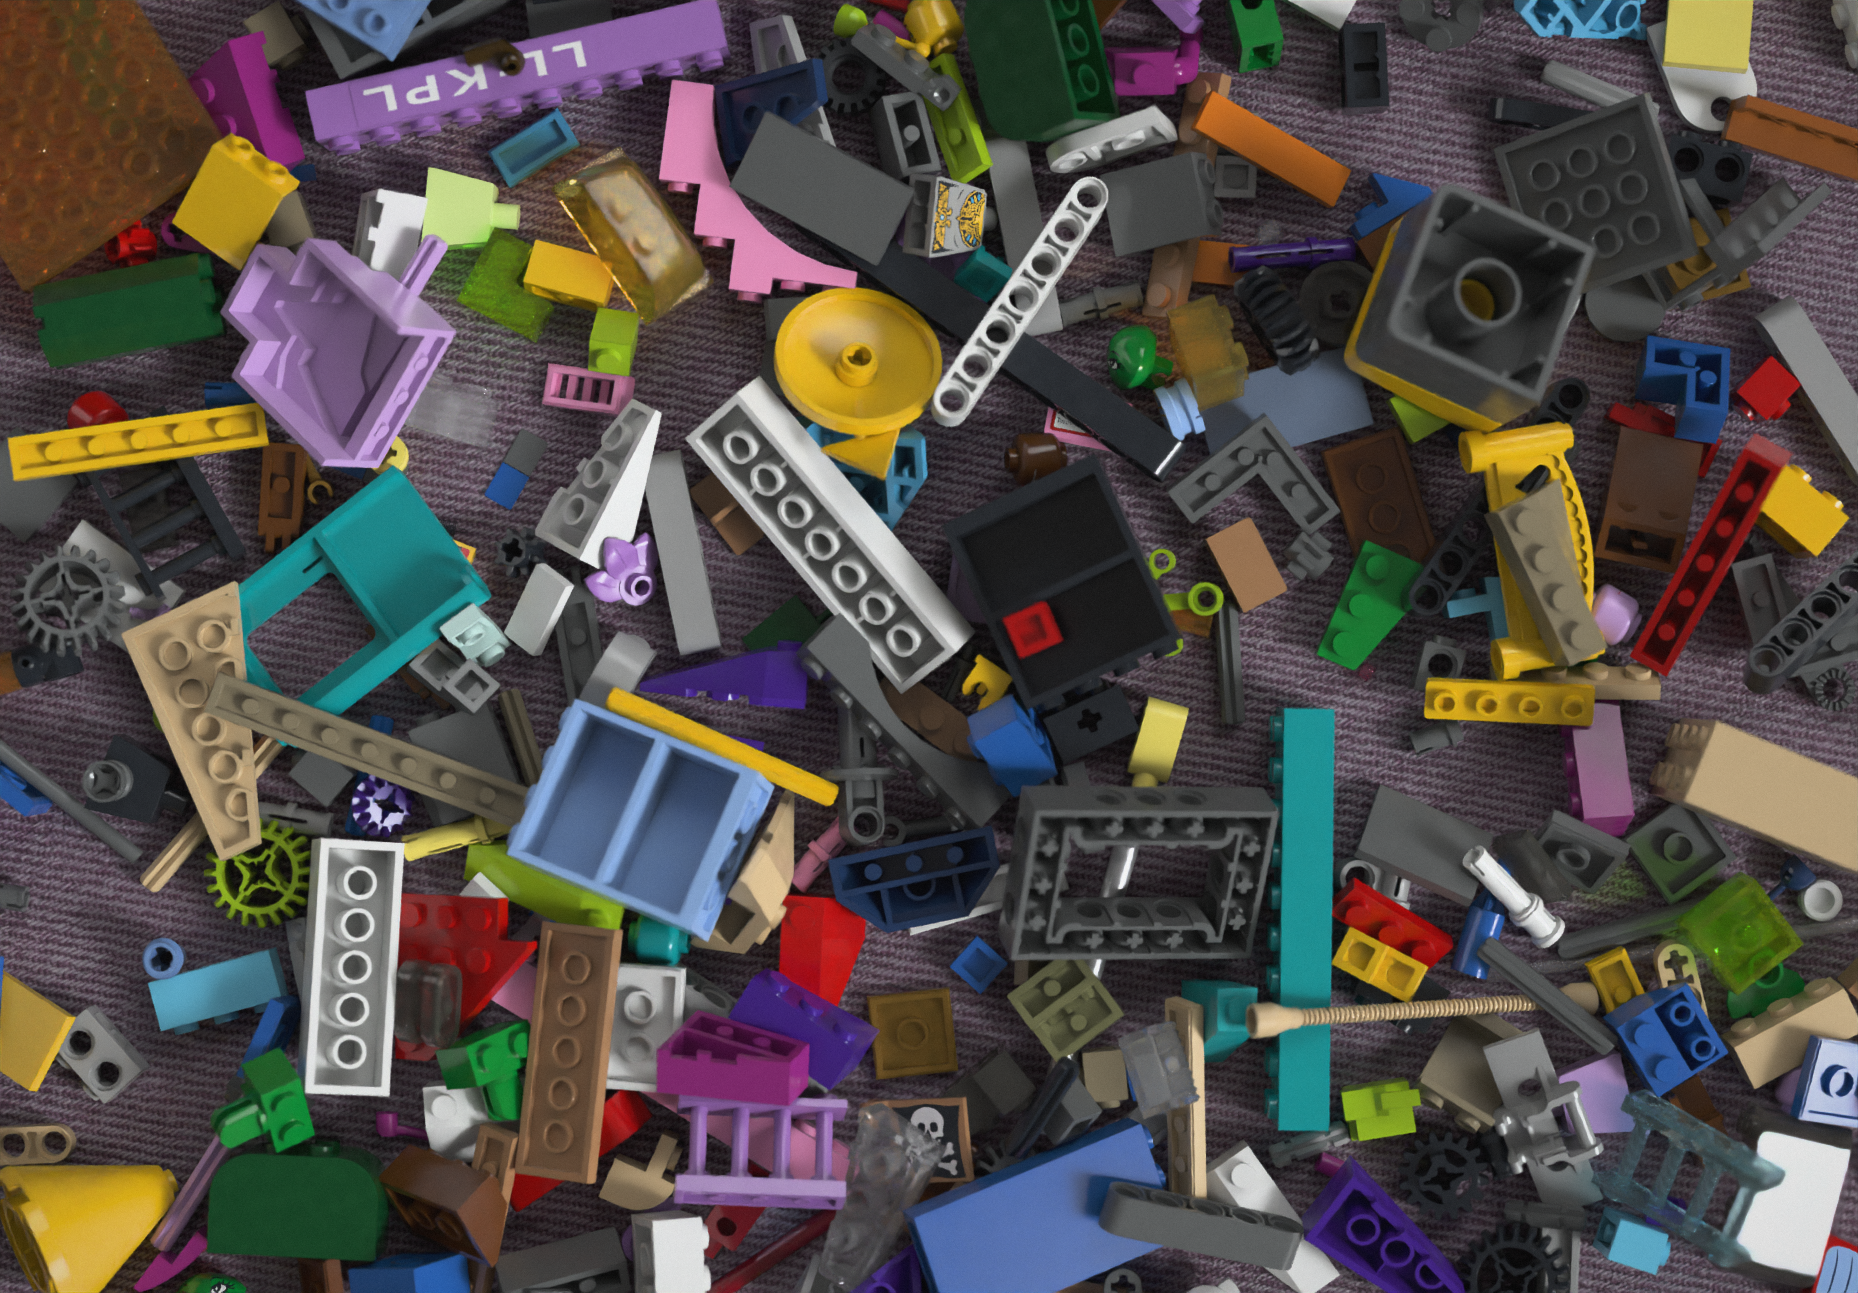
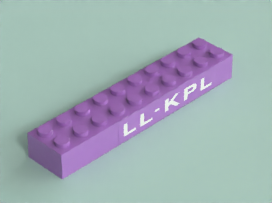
[305,0,731,155]

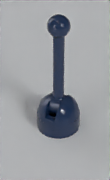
[1728,854,1817,935]

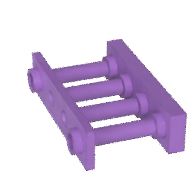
[674,1094,848,1210]

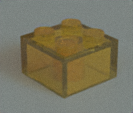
[1166,294,1249,412]

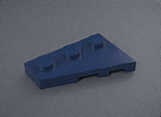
[714,59,828,168]

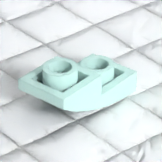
[440,603,512,667]

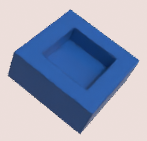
[949,935,1008,994]

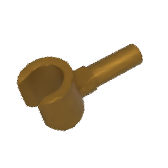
[306,453,334,505]

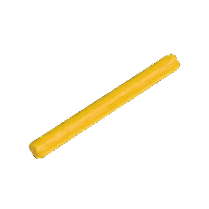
[605,687,839,806]

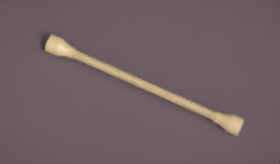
[1246,982,1599,1038]

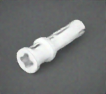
[1462,846,1565,948]

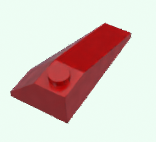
[779,892,866,1007]

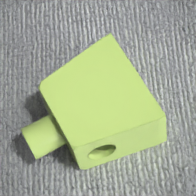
[422,167,520,250]

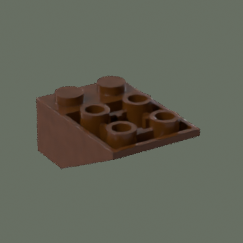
[1591,426,1703,574]

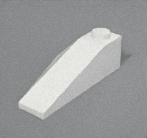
[535,399,662,570]
[423,1074,526,1163]
[1206,1139,1340,1293]

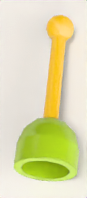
[833,4,930,58]

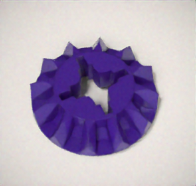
[352,775,416,837]

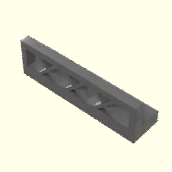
[1703,177,1832,281]

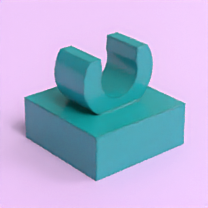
[953,245,1012,302]

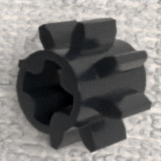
[494,527,547,578]

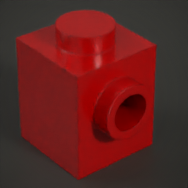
[1729,356,1801,423]

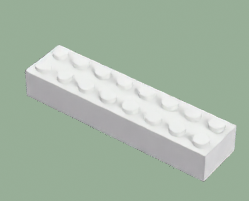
[685,375,976,694]

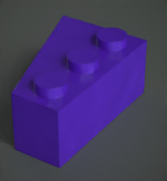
[728,968,880,1090]

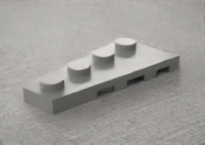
[749,15,836,147]

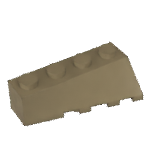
[1484,478,1608,666]

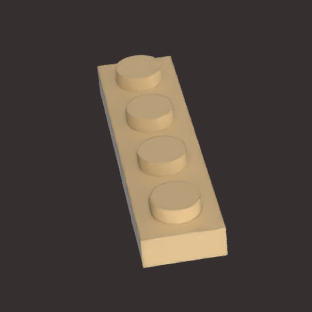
[1489,662,1661,700]

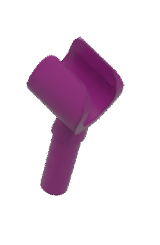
[376,1111,429,1141]

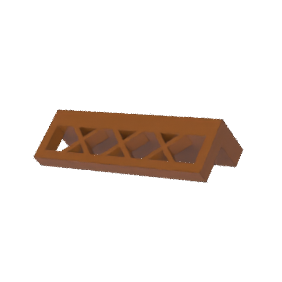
[1720,95,1858,183]

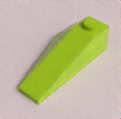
[464,840,627,930]

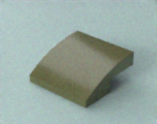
[1007,960,1125,1063]

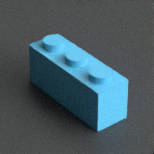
[148,947,289,1035]

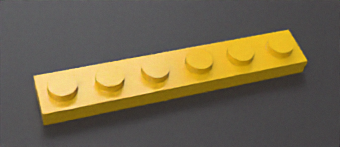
[8,403,269,482]

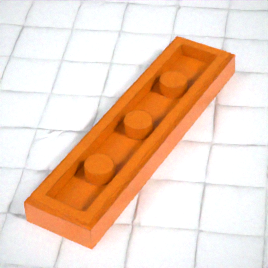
[1190,91,1351,208]

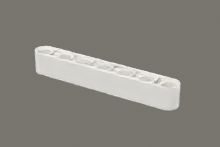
[931,177,1108,427]

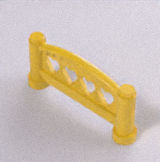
[1458,421,1605,681]

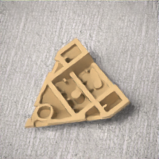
[690,789,795,954]

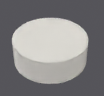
[1798,879,1843,921]

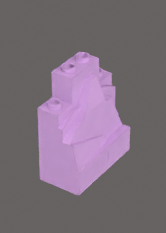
[220,238,457,468]

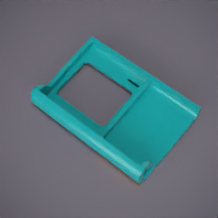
[238,465,492,748]

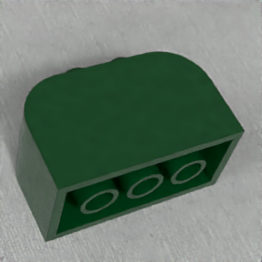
[964,0,1121,143]
[207,1138,390,1261]

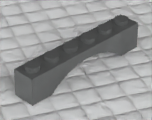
[795,613,1012,831]

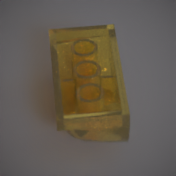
[551,146,715,326]

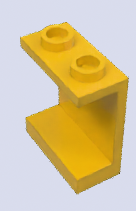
[172,133,300,271]

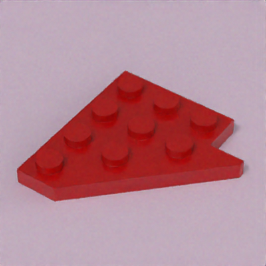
[395,892,537,1061]

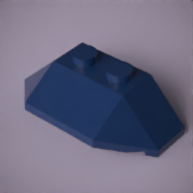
[828,826,1000,933]

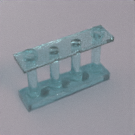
[1591,1089,1788,1267]

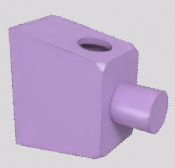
[1551,1049,1637,1134]

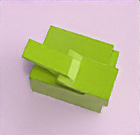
[1339,1077,1421,1141]

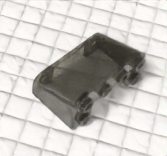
[1704,1100,1853,1289]

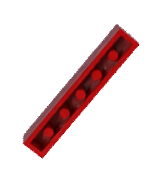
[1630,433,1793,677]

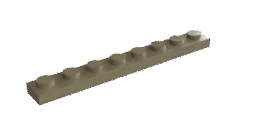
[204,672,530,828]

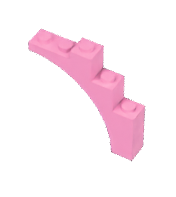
[659,80,858,304]

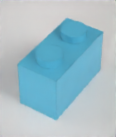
[1592,1206,1671,1275]

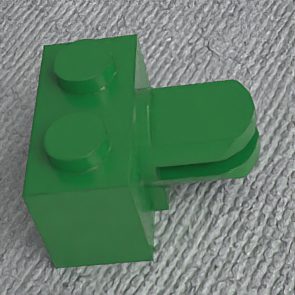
[435,1019,531,1121]
[211,1047,315,1153]

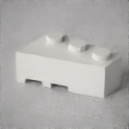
[352,189,428,281]

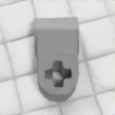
[1333,857,1411,910]

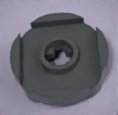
[1399,0,1485,52]

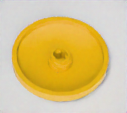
[774,287,942,435]

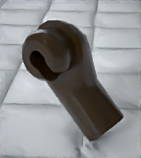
[463,38,525,76]

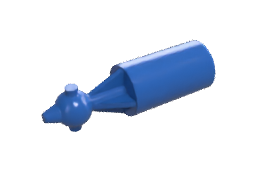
[1450,855,1511,980]

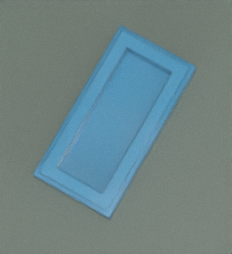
[487,108,580,188]

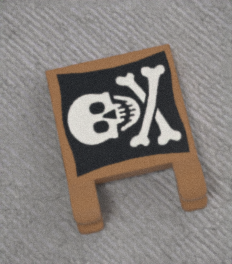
[859,1097,974,1186]

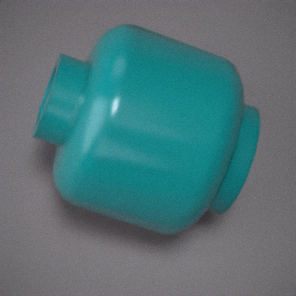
[628,914,692,966]

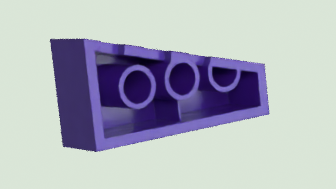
[1301,1155,1465,1293]

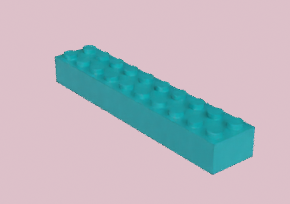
[1263,707,1335,1131]

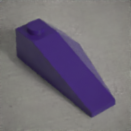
[640,640,809,709]

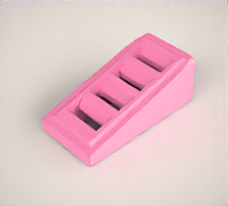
[542,363,635,417]

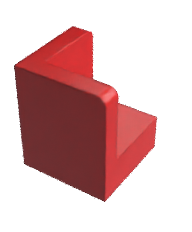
[1003,602,1063,658]

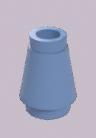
[142,938,186,980]

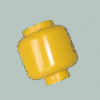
[903,0,965,57]

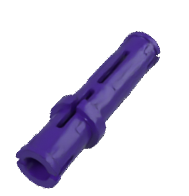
[1228,237,1356,273]

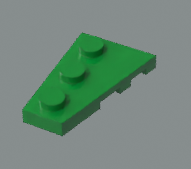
[1314,540,1427,671]

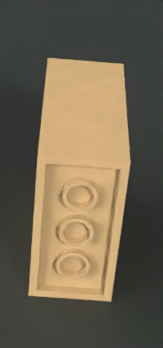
[1649,718,1858,875]

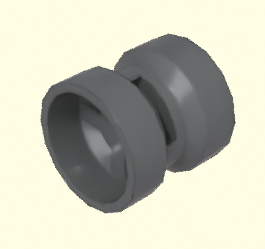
[82,759,134,803]

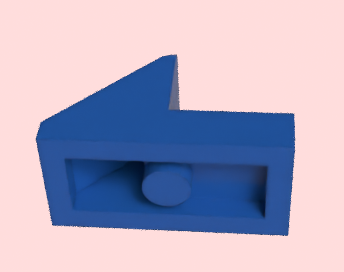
[1349,173,1433,241]

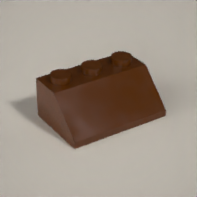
[379,1144,507,1268]

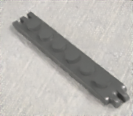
[555,565,603,707]

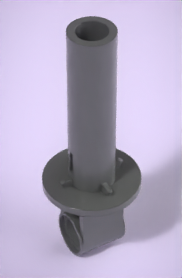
[820,705,899,847]

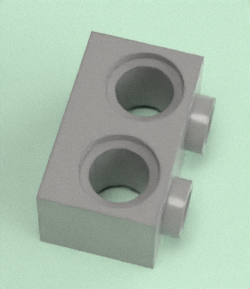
[55,1004,150,1104]

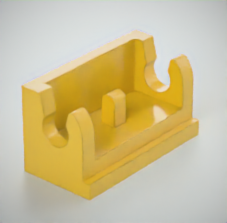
[523,240,616,313]
[963,654,1014,711]

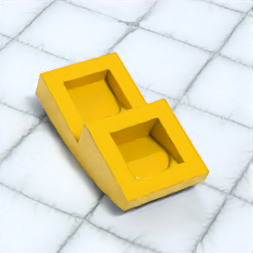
[1331,927,1428,1003]

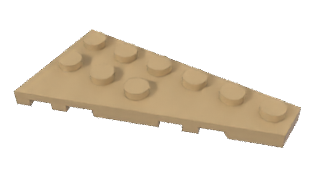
[121,581,262,861]

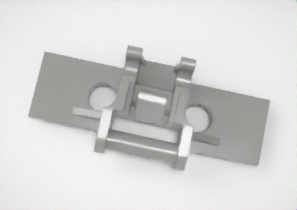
[1483,1028,1604,1209]

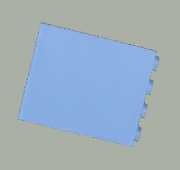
[507,698,774,942]

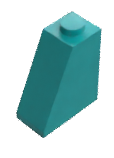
[1181,979,1257,1063]

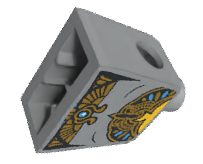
[903,173,998,257]

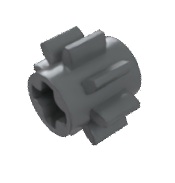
[1282,530,1334,581]

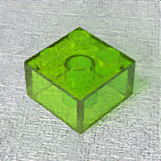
[1674,871,1804,995]

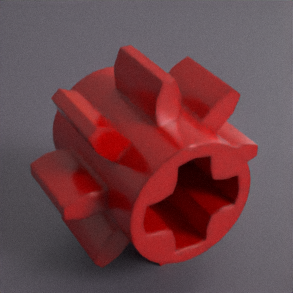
[104,220,157,269]

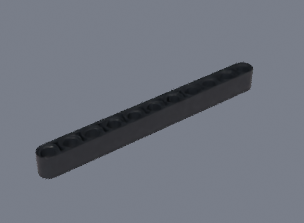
[792,221,1186,483]

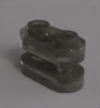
[393,959,463,1049]

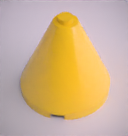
[0,1165,179,1293]

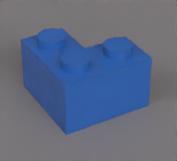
[1635,335,1730,444]
[967,694,1058,797]

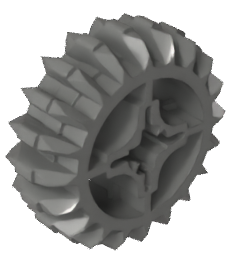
[10,545,126,657]

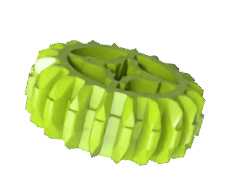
[204,817,311,928]

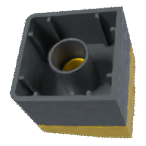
[1344,183,1596,434]

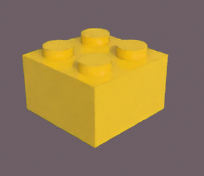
[1755,464,1849,559]

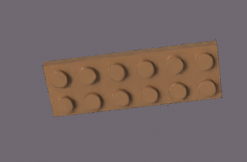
[515,921,623,1184]

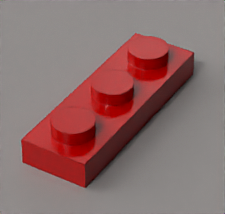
[1332,877,1453,972]

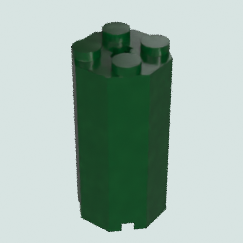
[33,252,227,370]

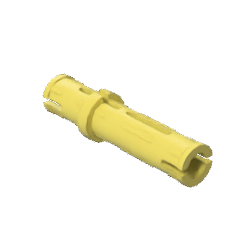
[401,814,512,862]

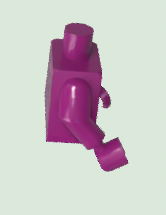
[1104,15,1204,96]

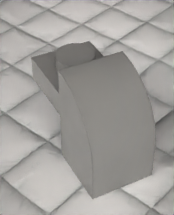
[579,631,658,715]

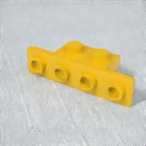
[1424,677,1596,726]

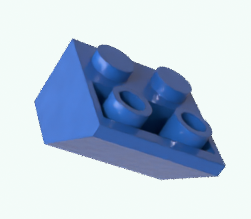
[1602,982,1729,1097]

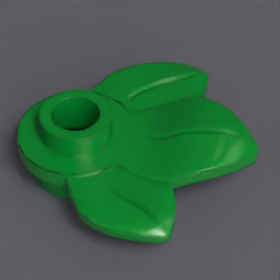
[1726,950,1805,1019]

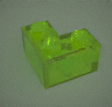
[457,227,555,343]

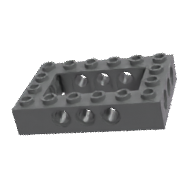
[998,786,1279,960]

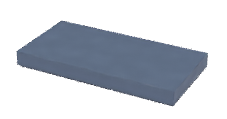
[1192,346,1374,455]

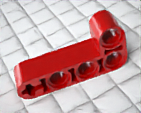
[509,1089,653,1213]

